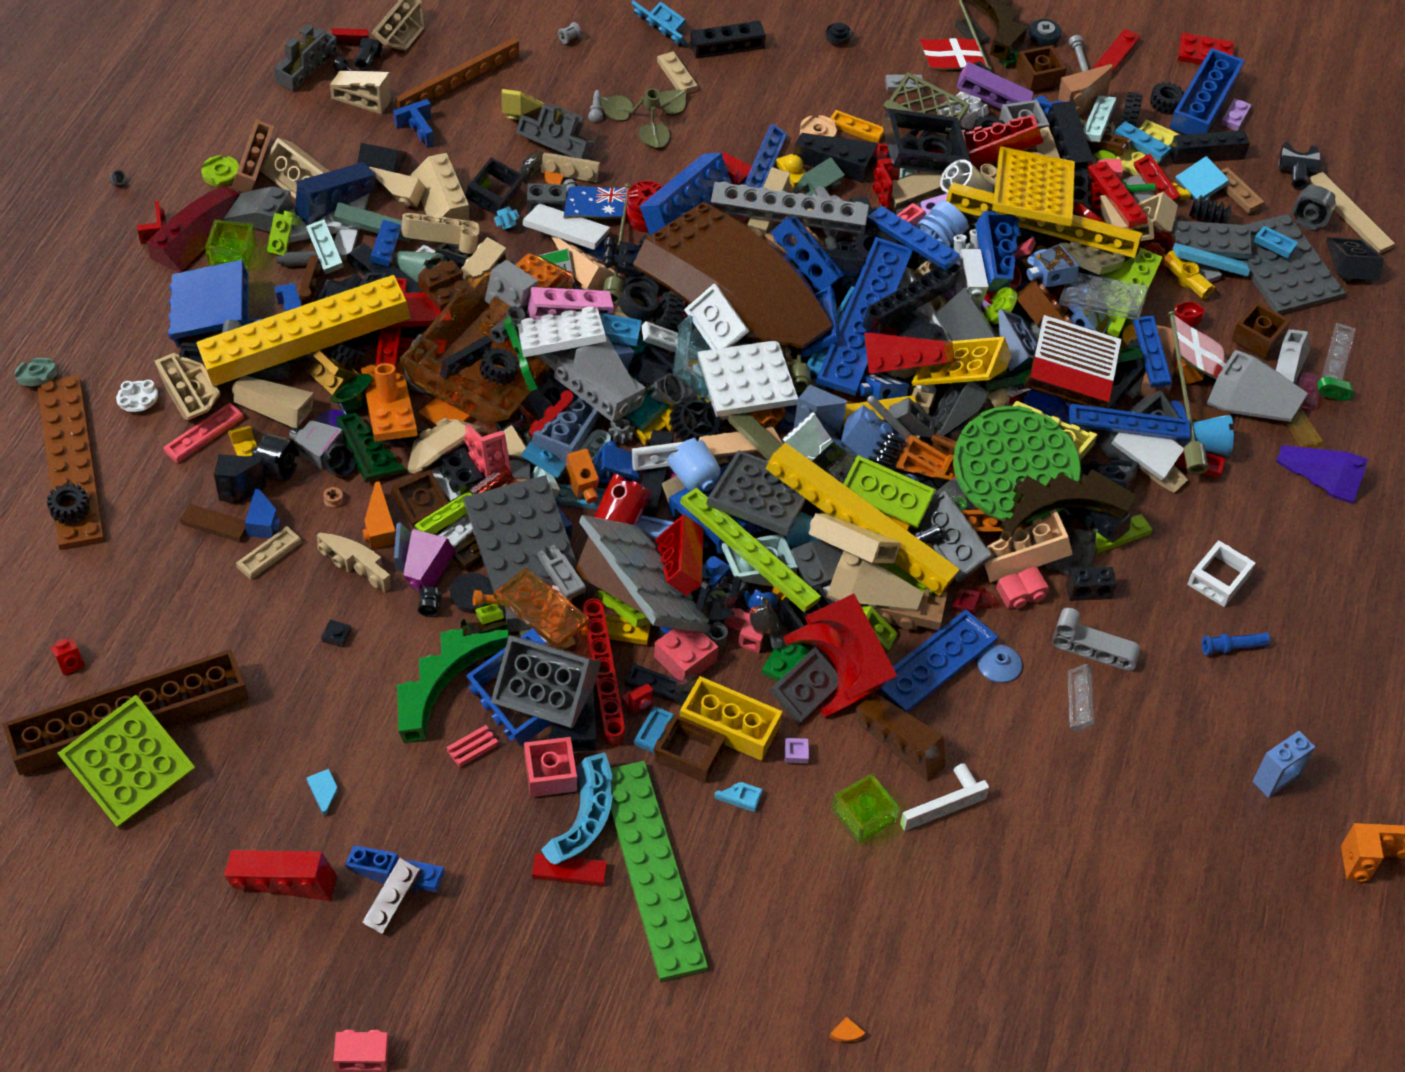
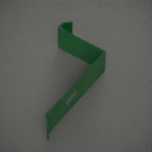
[460,619,509,635]

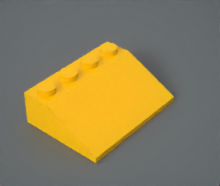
[912,337,1012,386]

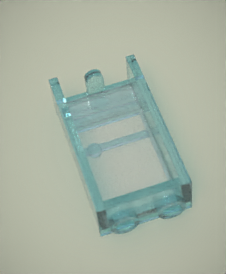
[673,315,712,397]

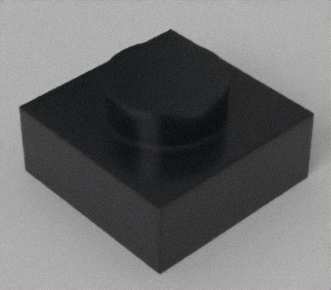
[321,619,351,648]

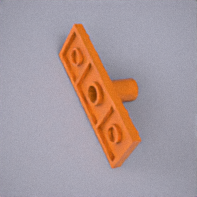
[361,362,417,442]

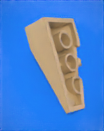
[826,550,924,612]

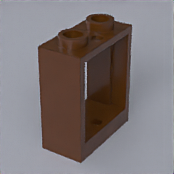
[653,715,726,783]

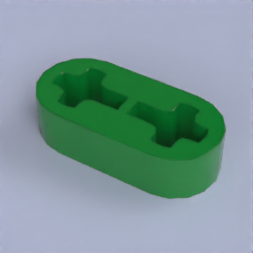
[1317,377,1354,401]

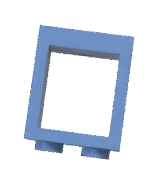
[1253,731,1315,798]

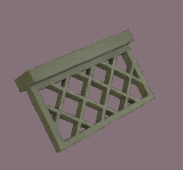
[883,72,970,141]

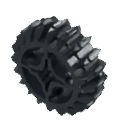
[668,395,724,442]

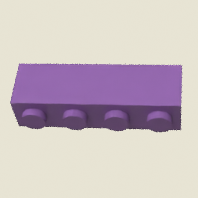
[957,62,1033,109]

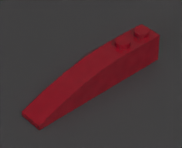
[147,185,239,273]

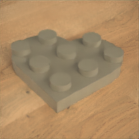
[1060,241,1125,275]

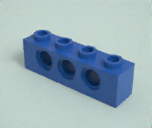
[771,215,845,291]

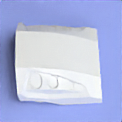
[936,92,989,130]

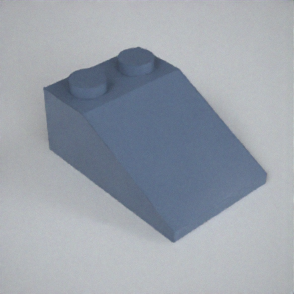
[998,309,1037,373]

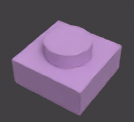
[785,738,809,763]

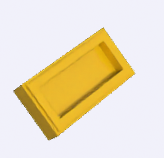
[776,154,807,188]

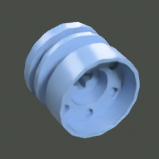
[916,200,969,248]

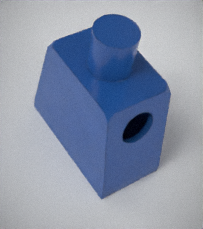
[594,441,639,484]

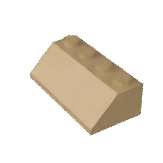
[259,138,330,199]
[411,153,470,221]

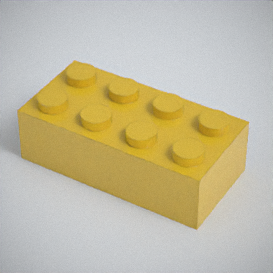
[679,676,783,761]

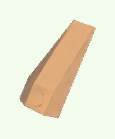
[552,236,624,291]

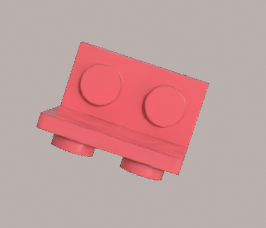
[464,425,511,479]

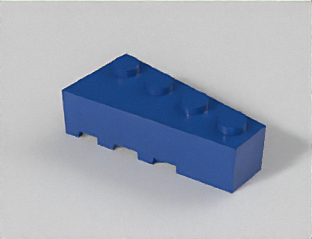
[975,211,1020,292]

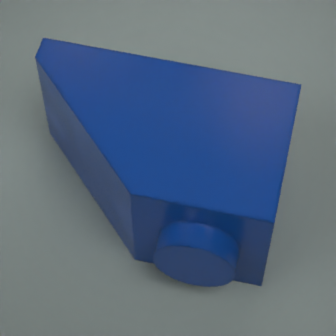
[245,489,280,539]

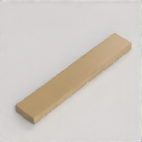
[1309,172,1395,254]

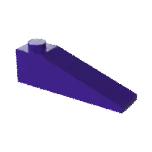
[1276,445,1368,504]

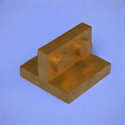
[307,349,360,395]

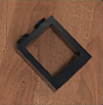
[465,157,524,216]

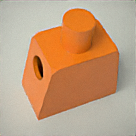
[565,448,599,504]

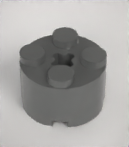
[1292,184,1336,230]

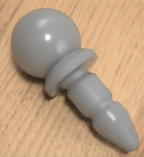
[588,90,603,123]

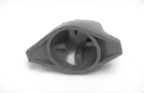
[650,373,694,404]

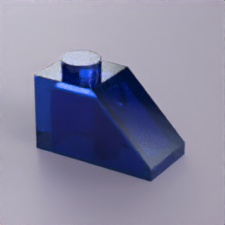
[1023,390,1069,423]

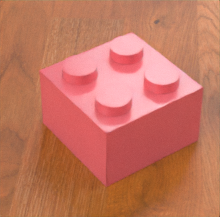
[654,628,718,683]
[524,737,577,797]

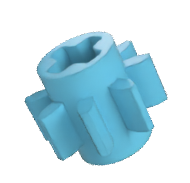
[494,206,519,230]

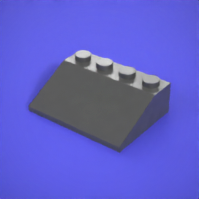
[491,635,601,728]

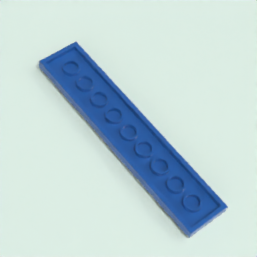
[816,237,913,396]

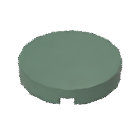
[14,357,58,386]

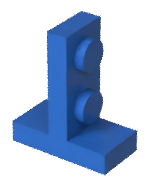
[393,99,434,148]

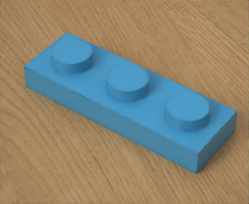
[1114,121,1171,162]

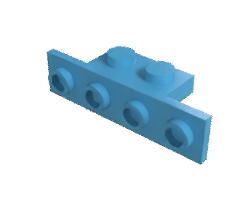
[631,0,688,47]

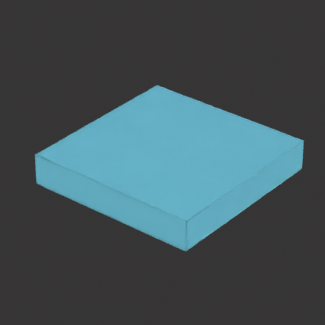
[1175,156,1229,201]

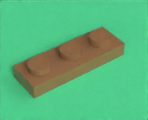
[1220,167,1264,214]

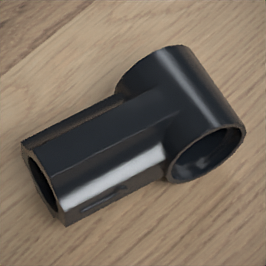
[354,37,382,71]

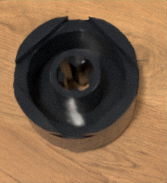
[252,433,299,481]

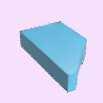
[306,769,338,816]
[714,782,763,812]

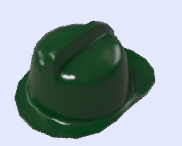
[330,373,372,415]

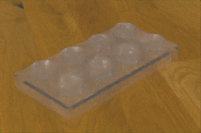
[1059,273,1148,320]

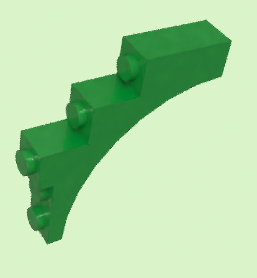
[397,629,509,743]

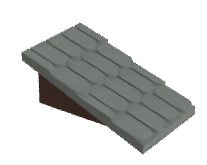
[575,515,711,633]

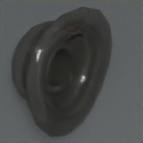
[750,596,782,638]

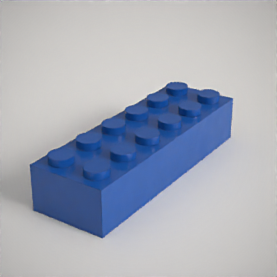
[1169,48,1245,134]
[640,153,731,235]

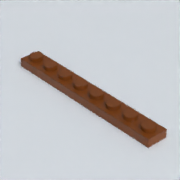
[395,37,519,109]

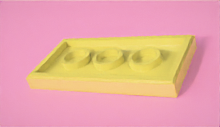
[1116,119,1179,178]

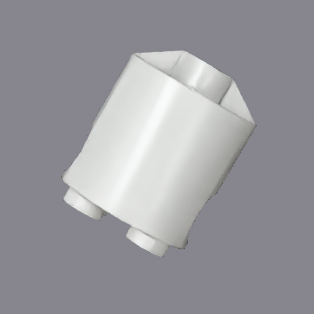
[940,160,993,194]

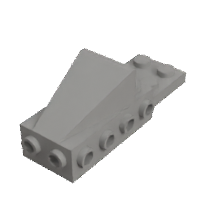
[535,335,645,422]

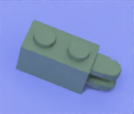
[792,157,845,196]

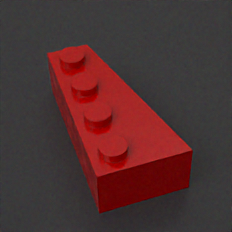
[961,115,1044,169]

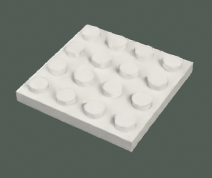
[518,307,606,357]
[698,341,798,417]

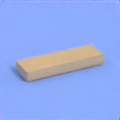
[236,526,302,580]

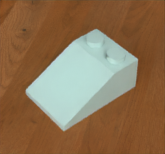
[721,534,798,587]

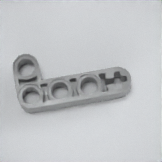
[1052,608,1141,671]

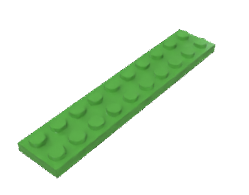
[610,761,708,982]

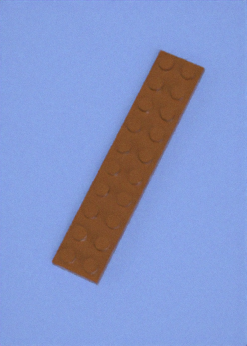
[37,375,104,550]

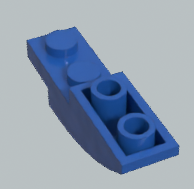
[345,845,445,893]

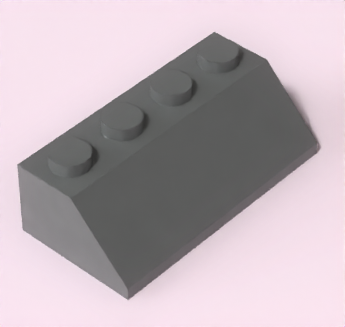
[1096,390,1179,462]

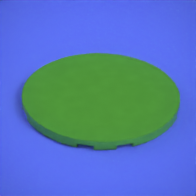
[953,406,1081,524]

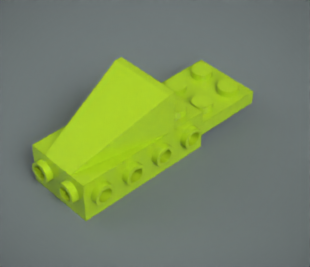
[1091,248,1162,338]

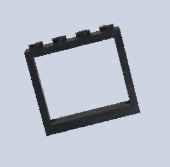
[882,108,970,174]

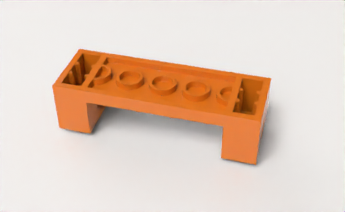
[1341,823,1405,882]

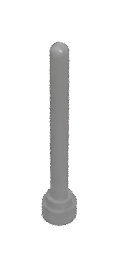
[1069,35,1089,72]
[867,396,912,439]

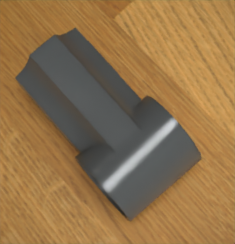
[489,306,525,344]

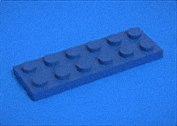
[877,610,998,713]

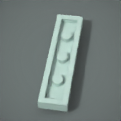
[1084,95,1116,142]

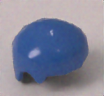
[744,589,779,615]

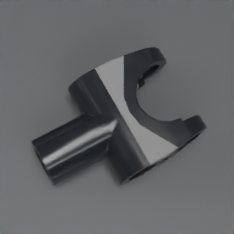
[1279,142,1320,190]

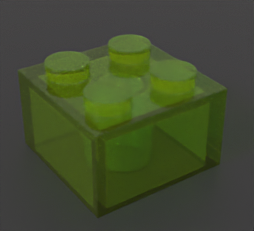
[205,220,256,269]
[831,773,900,843]

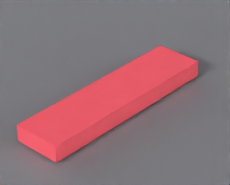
[163,403,244,464]

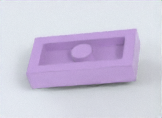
[1221,98,1251,131]

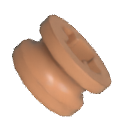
[323,487,343,508]

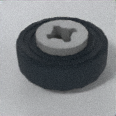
[1029,19,1061,46]

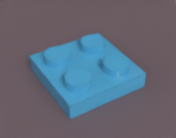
[600,313,642,346]

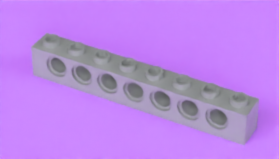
[711,182,869,234]

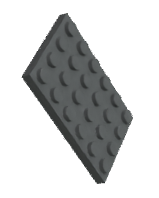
[1236,214,1346,315]
[463,475,587,620]

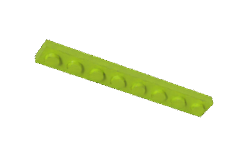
[680,488,821,612]

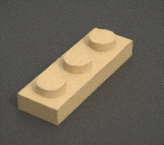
[657,51,698,94]
[541,152,600,183]

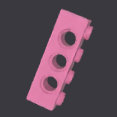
[527,287,614,319]

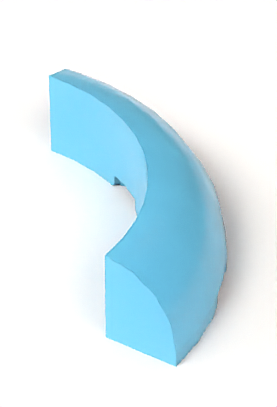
[541,753,613,864]

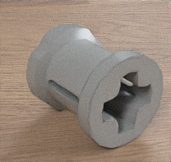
[558,22,582,44]

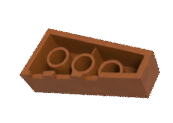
[1017,279,1073,324]

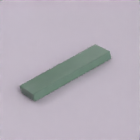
[333,202,410,242]

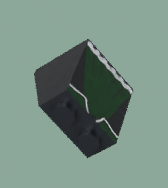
[782,411,845,470]

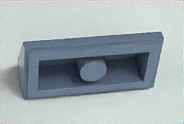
[394,523,411,571]

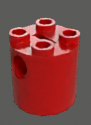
[594,474,651,525]

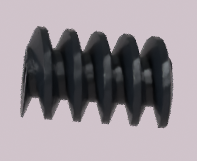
[1189,195,1232,224]
[868,431,906,468]

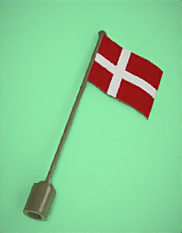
[919,0,992,71]
[1168,311,1226,475]

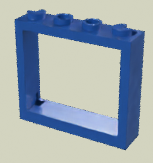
[466,628,553,746]

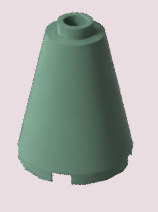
[393,251,448,283]

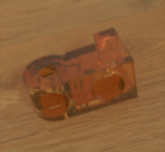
[478,297,512,335]

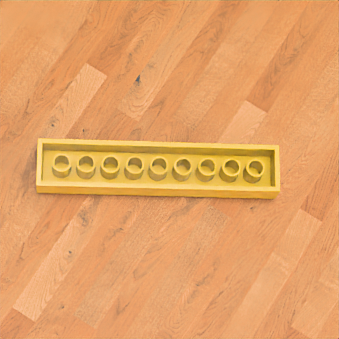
[196,275,411,387]

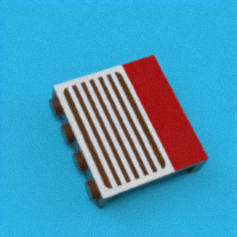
[1024,315,1121,408]

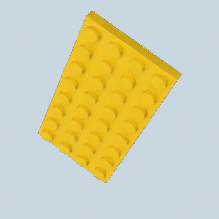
[992,146,1075,227]

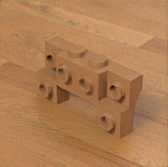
[860,588,947,630]

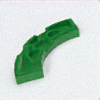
[504,317,538,391]

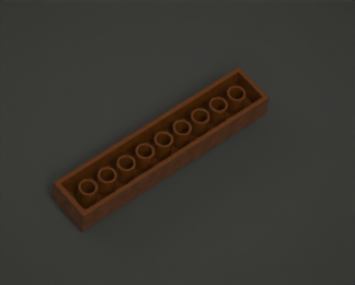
[2,649,248,776]

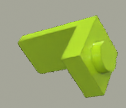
[267,210,302,256]

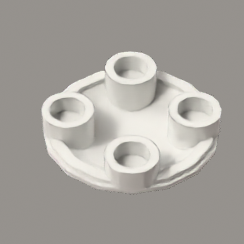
[116,380,158,412]

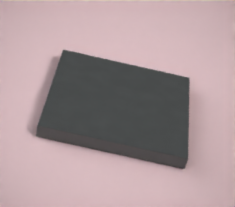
[706,450,807,536]

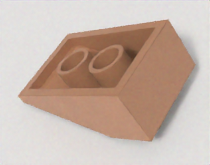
[1058,64,1113,115]

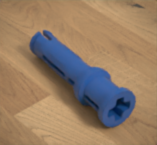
[1201,632,1270,656]

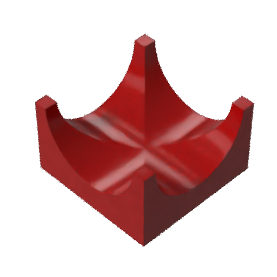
[783,593,897,718]

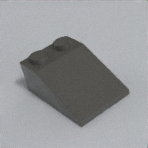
[224,186,294,232]
[931,381,989,436]
[791,540,844,588]

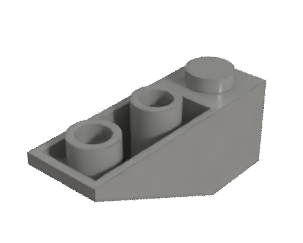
[1276,329,1311,384]

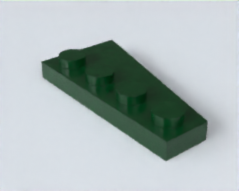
[336,413,406,483]

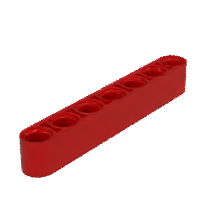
[584,598,625,746]

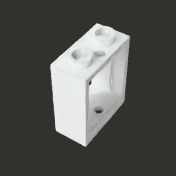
[955,249,988,308]
[1187,540,1255,607]

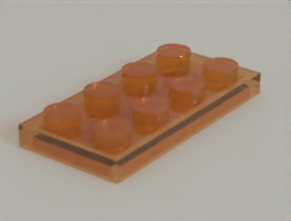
[493,567,589,648]

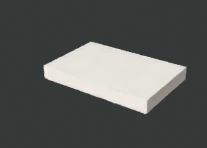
[684,284,749,350]
[1111,432,1184,481]

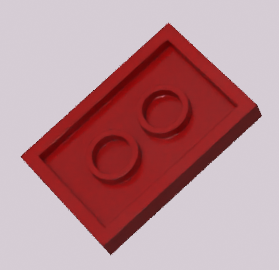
[1177,33,1234,65]

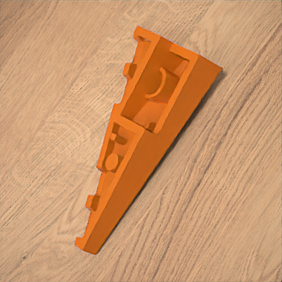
[896,435,958,483]

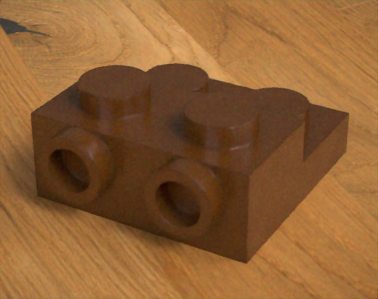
[418,260,474,311]
[391,469,448,526]

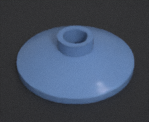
[977,645,1022,683]

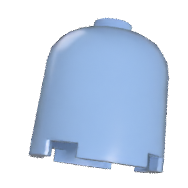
[668,438,721,492]

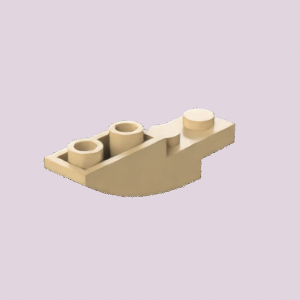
[317,533,391,593]

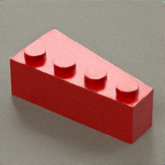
[864,333,955,374]
[655,514,704,596]
[224,850,337,901]

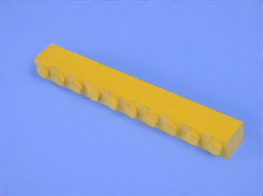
[946,182,1143,258]
[765,442,960,596]

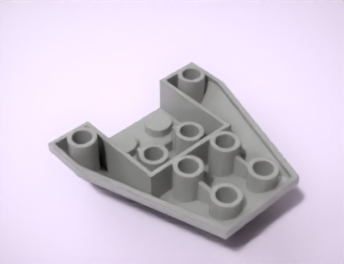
[1207,350,1308,422]

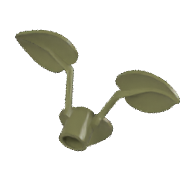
[600,88,686,148]

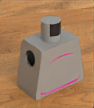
[289,421,344,470]

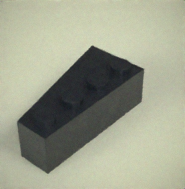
[1048,101,1094,169]
[794,133,878,183]

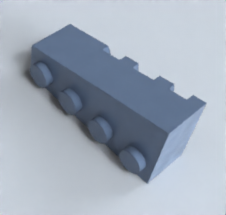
[532,397,601,467]

